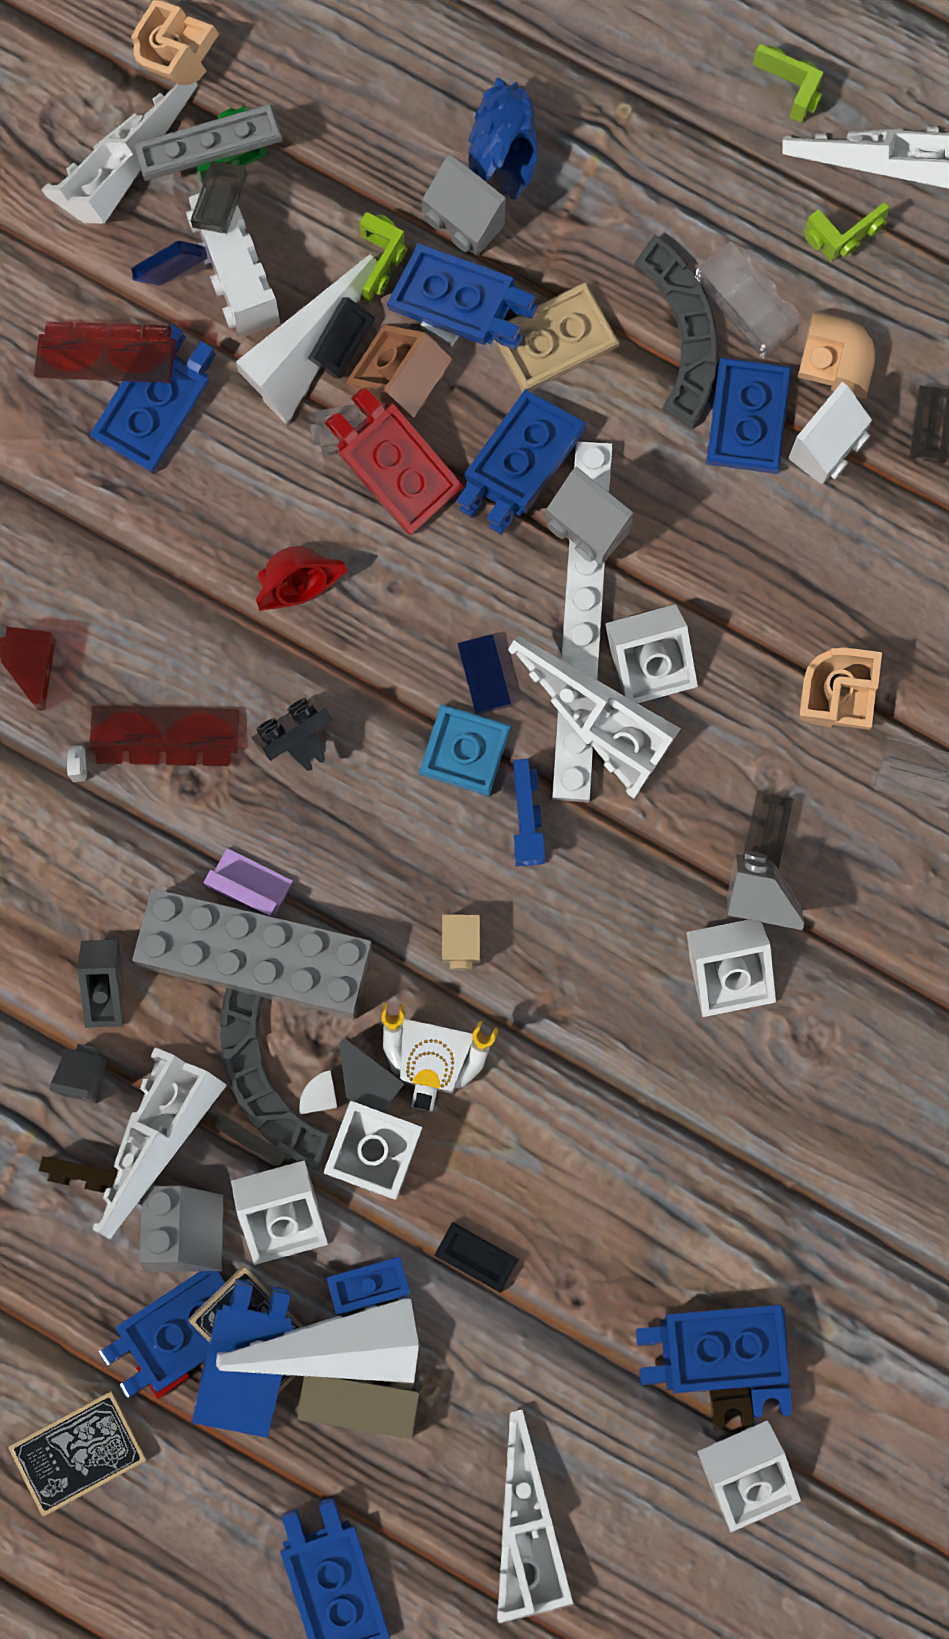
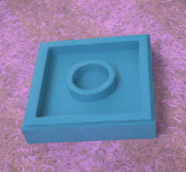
[419,704,511,797]

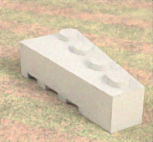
[186,183,280,338]

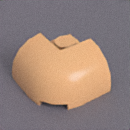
[131,0,219,85]
[798,311,875,399]
[799,648,882,730]

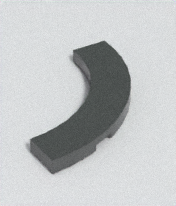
[634,234,718,429]
[220,988,332,1171]

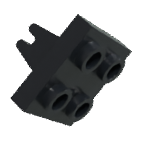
[251,698,333,771]

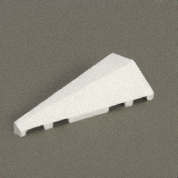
[782,126,949,189]
[92,1047,227,1239]

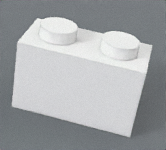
[788,382,872,485]
[605,604,698,704]
[687,920,776,1017]
[324,1101,422,1200]
[231,1160,328,1265]
[697,1420,801,1532]

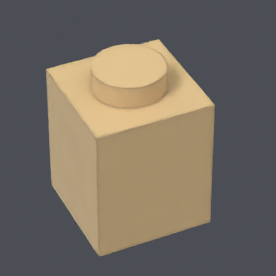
[442,915,480,971]

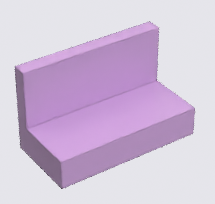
[203,848,293,918]

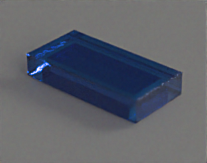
[131,240,208,286]
[457,634,511,715]

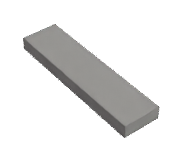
[133,104,282,181]

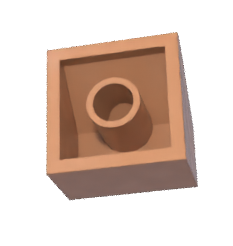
[345,324,452,418]

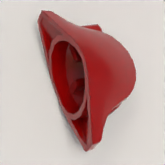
[256,546,347,611]

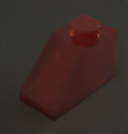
[0,626,56,711]

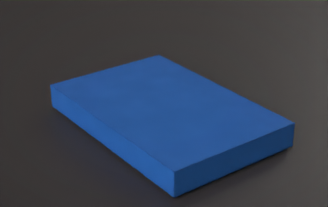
[706,358,792,474]

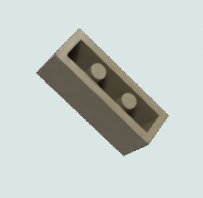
[297,1376,420,1439]

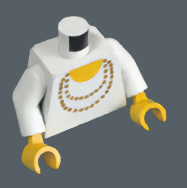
[381,1003,498,1112]

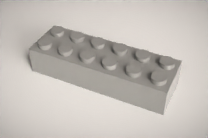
[132,888,372,1020]

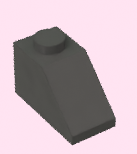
[77,939,123,1028]
[339,1038,405,1113]
[49,1044,108,1104]

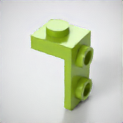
[753,44,824,123]
[804,202,890,262]
[359,212,407,303]

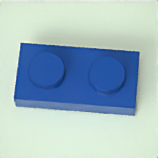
[326,1257,411,1315]

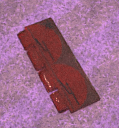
[34,321,176,383]
[89,706,239,767]

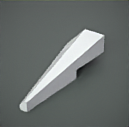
[41,82,198,224]
[236,254,377,425]
[508,636,681,798]
[216,1296,419,1383]
[497,1409,573,1623]

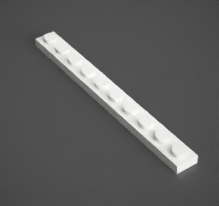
[552,441,612,802]

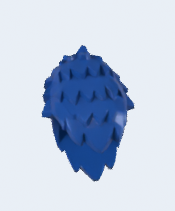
[468,77,538,200]

